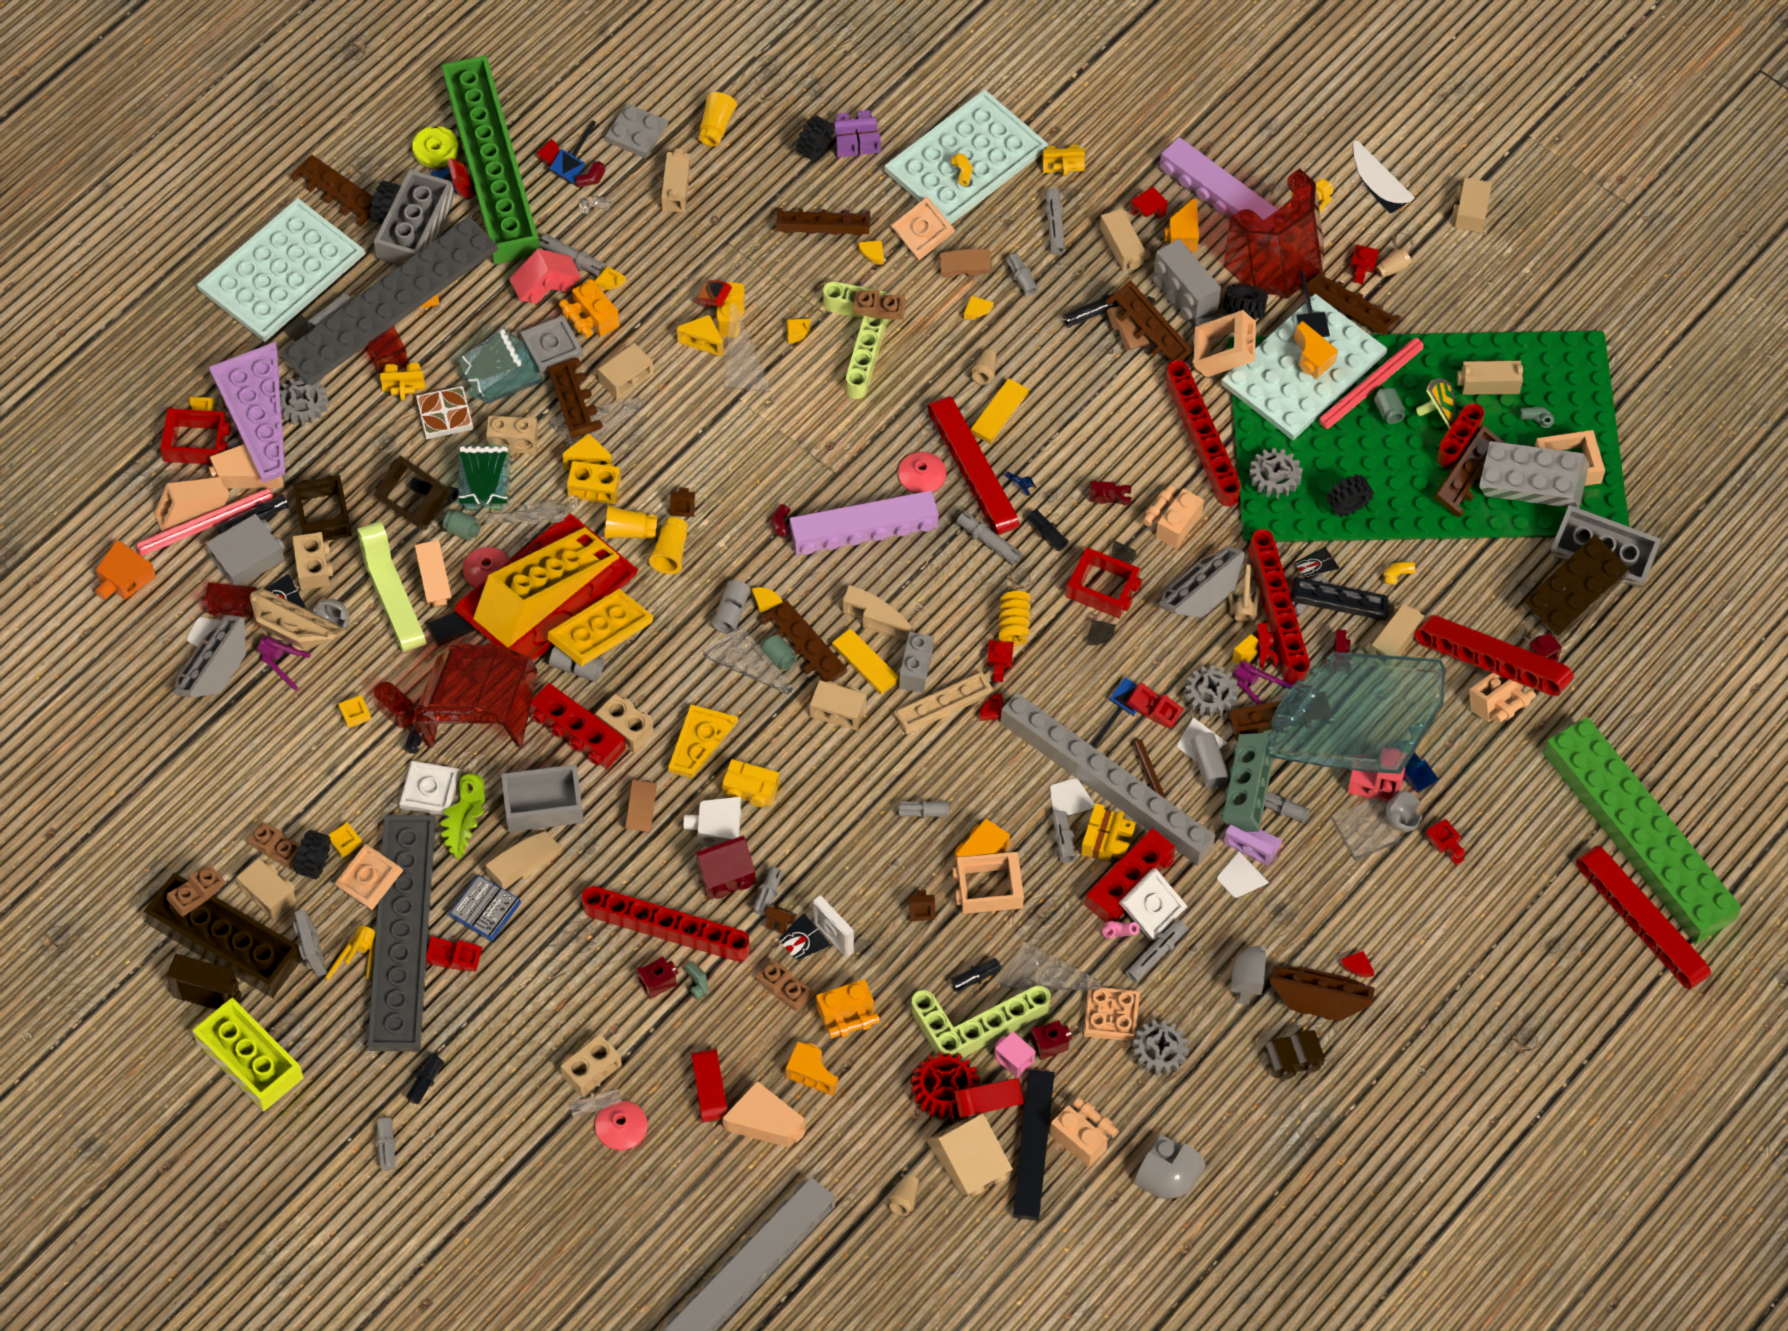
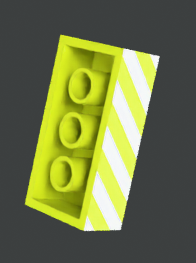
[192,997,303,1112]

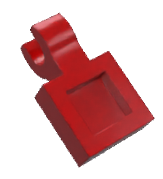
[1350,244,1379,284]
[1255,623,1278,669]
[987,640,1014,682]
[1425,819,1466,866]

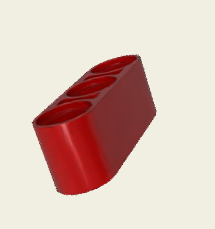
[1437,403,1485,469]
[691,1048,728,1123]
[954,1078,1024,1117]

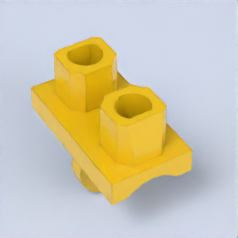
[1043,145,1085,176]
[380,363,425,401]

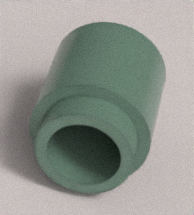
[1374,387,1405,424]
[443,510,481,541]
[761,635,797,671]

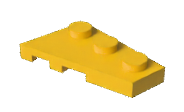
[668,705,739,779]

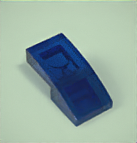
[1395,741,1439,793]

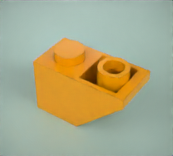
[954,819,1010,867]

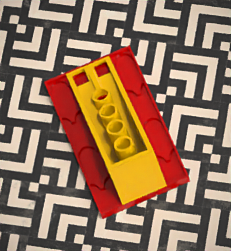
[454,512,638,669]

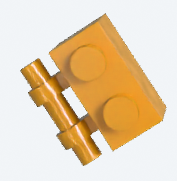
[559,279,619,338]
[816,979,880,1039]

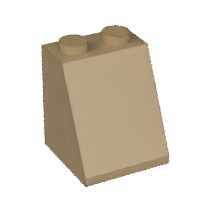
[926,1113,1013,1197]

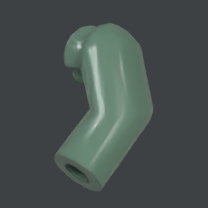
[1520,407,1554,428]
[685,961,709,999]

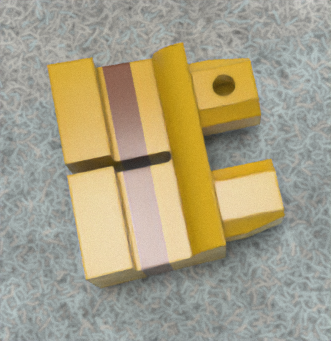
[1081,803,1136,862]

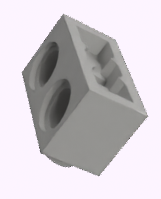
[899,632,934,693]

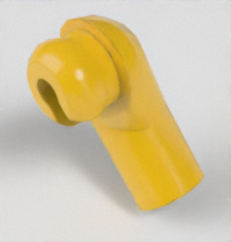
[951,153,973,186]
[1383,562,1415,584]

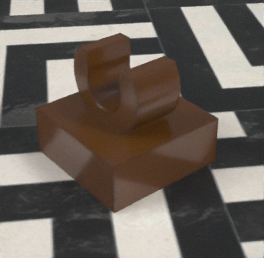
[670,487,695,517]
[909,890,935,921]
[765,904,797,934]

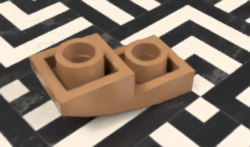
[940,249,992,278]
[853,290,906,320]
[1106,306,1150,351]
[625,780,657,833]
[246,822,301,869]
[167,864,225,917]
[755,959,813,1012]

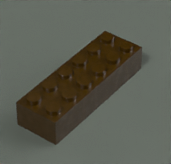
[143,873,303,998]

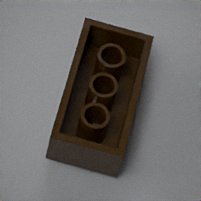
[1523,534,1630,641]

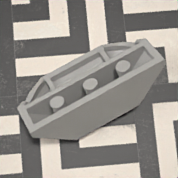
[1159,545,1245,618]
[174,615,246,697]

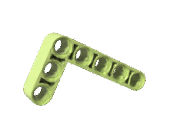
[823,282,888,399]
[357,521,426,653]
[912,985,1051,1058]

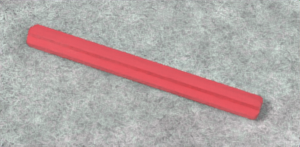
[1319,338,1424,429]
[136,488,274,556]

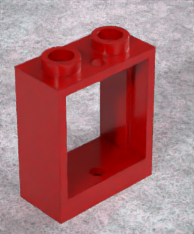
[160,408,231,465]
[1066,547,1142,619]

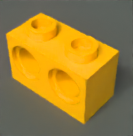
[567,461,621,504]

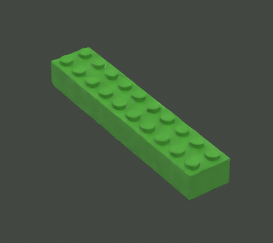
[442,55,540,265]
[1543,716,1741,944]

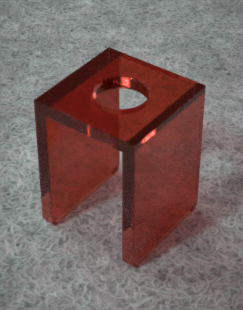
[365,326,408,376]

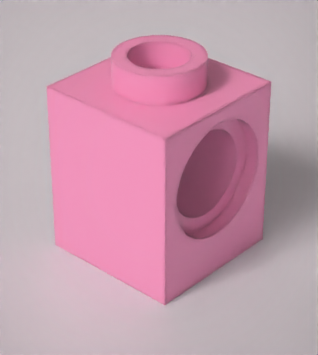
[994,1032,1036,1078]

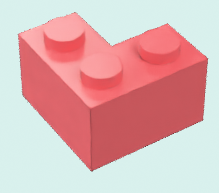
[509,249,582,304]
[1347,749,1408,802]

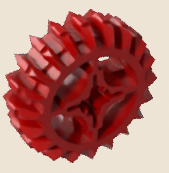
[911,1051,980,1120]

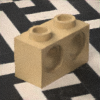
[486,416,538,454]
[292,532,333,590]
[595,693,654,753]
[561,1034,622,1098]

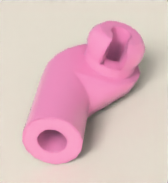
[1102,921,1139,939]

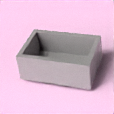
[1153,239,1221,327]
[501,764,584,832]

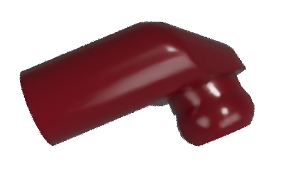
[576,161,606,188]
[770,504,790,538]

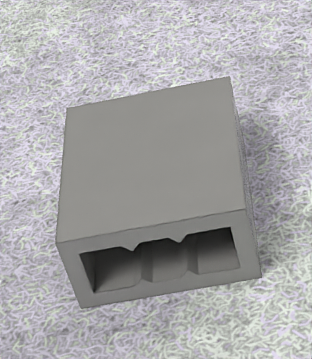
[206,514,285,589]

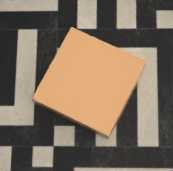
[891,197,956,260]
[334,844,403,910]

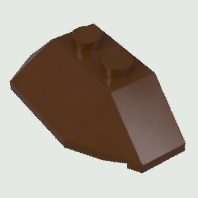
[1270,965,1375,1021]

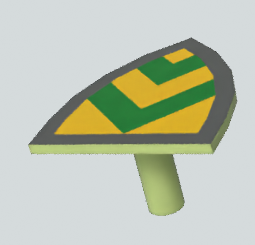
[1416,378,1456,429]

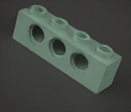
[1221,733,1276,832]

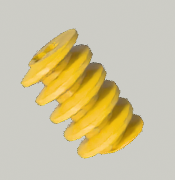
[999,591,1031,646]

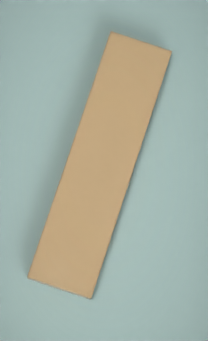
[895,671,994,734]

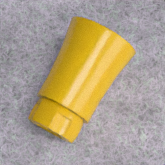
[698,92,737,147]
[604,505,658,539]
[649,517,688,574]

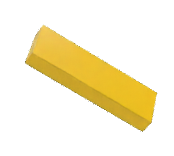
[971,378,1029,444]
[832,628,900,695]

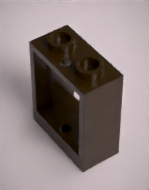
[373,455,453,530]
[292,475,352,541]
[166,953,242,1010]

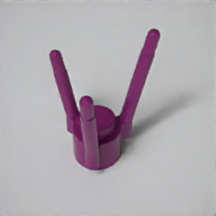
[258,636,311,691]
[1234,660,1297,705]

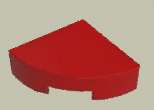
[536,138,560,167]
[980,693,1004,721]
[1340,951,1375,978]

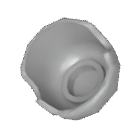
[313,599,349,629]
[1386,791,1422,832]

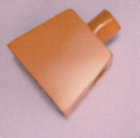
[95,540,156,600]

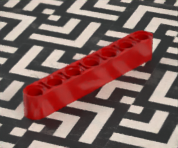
[1166,360,1241,507]
[927,396,1020,535]
[1248,529,1310,686]
[1414,615,1574,697]
[1576,845,1711,990]
[582,886,750,962]

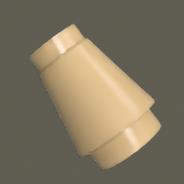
[1375,248,1412,278]
[972,349,996,385]
[889,1175,919,1216]

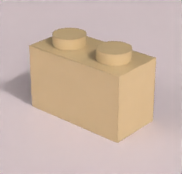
[1452,177,1492,233]
[598,343,654,400]
[810,680,867,731]
[236,858,296,921]

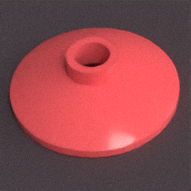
[898,452,946,494]
[463,547,510,588]
[595,1101,648,1150]

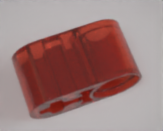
[374,682,415,728]

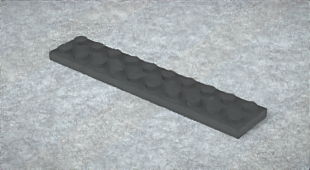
[280,216,498,386]
[368,815,436,1052]

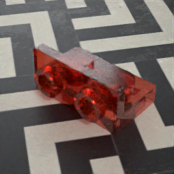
[201,582,257,618]

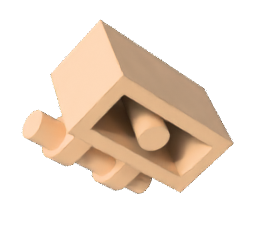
[1143,485,1204,549]
[1469,673,1536,723]
[1050,1097,1119,1168]

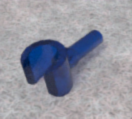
[1005,471,1037,496]

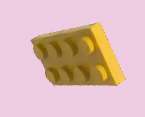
[547,589,653,667]

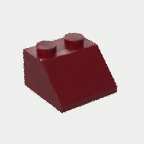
[696,835,756,900]

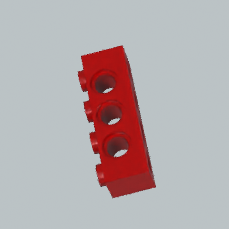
[529,683,626,770]
[1085,828,1176,923]

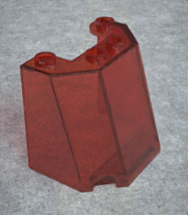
[1224,168,1324,299]
[412,643,538,747]

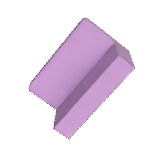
[1224,824,1282,866]

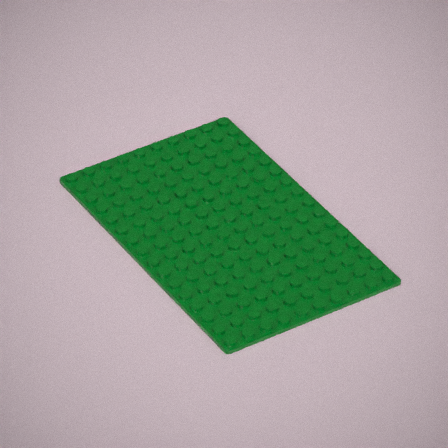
[1228,331,1630,543]

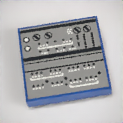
[449,875,521,942]

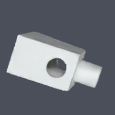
[684,797,741,847]

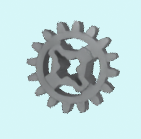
[280,377,329,426]
[1249,448,1302,498]
[1184,665,1239,718]
[1132,1019,1189,1076]

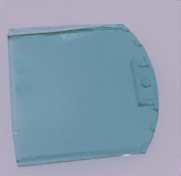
[1268,652,1446,774]

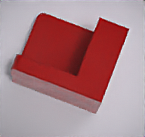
[1130,186,1168,219]

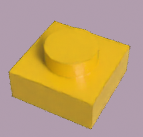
[1232,634,1258,666]
[338,695,371,728]
[329,822,363,858]

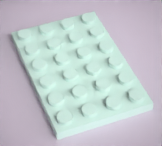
[884,89,1049,224]
[197,198,365,342]
[1221,294,1387,440]

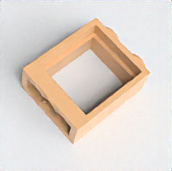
[1193,310,1256,377]
[1535,430,1605,486]
[952,852,1024,914]

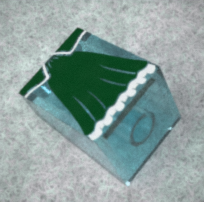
[458,328,544,404]
[459,446,512,511]

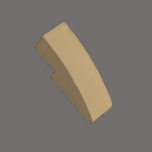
[843,585,911,641]
[485,831,562,890]

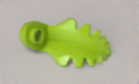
[440,773,485,859]

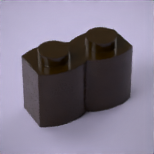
[1265,1030,1325,1080]

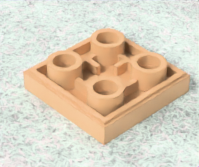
[1084,986,1140,1042]

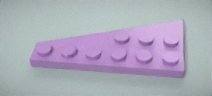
[209,342,286,483]

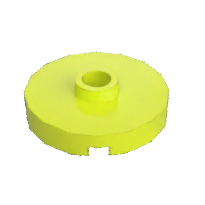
[412,126,459,168]

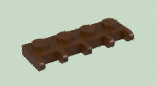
[290,155,374,227]
[776,208,871,235]
[1307,271,1401,336]
[1106,280,1193,371]
[547,358,603,439]
[1433,425,1505,517]
[760,601,847,686]
[1228,692,1334,743]

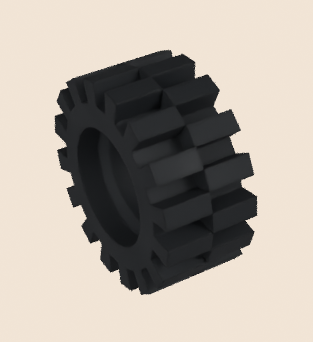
[796,115,834,161]
[370,180,401,224]
[1223,283,1268,320]
[1326,474,1374,517]
[294,830,331,879]

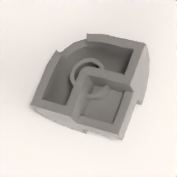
[1231,945,1266,1005]
[1134,1135,1206,1200]

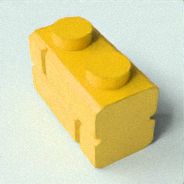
[722,759,780,807]

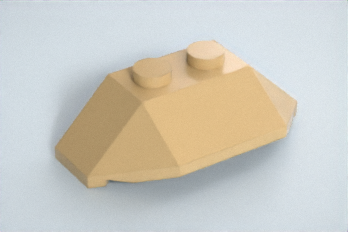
[250,588,346,650]

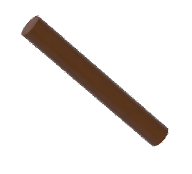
[1133,739,1167,800]

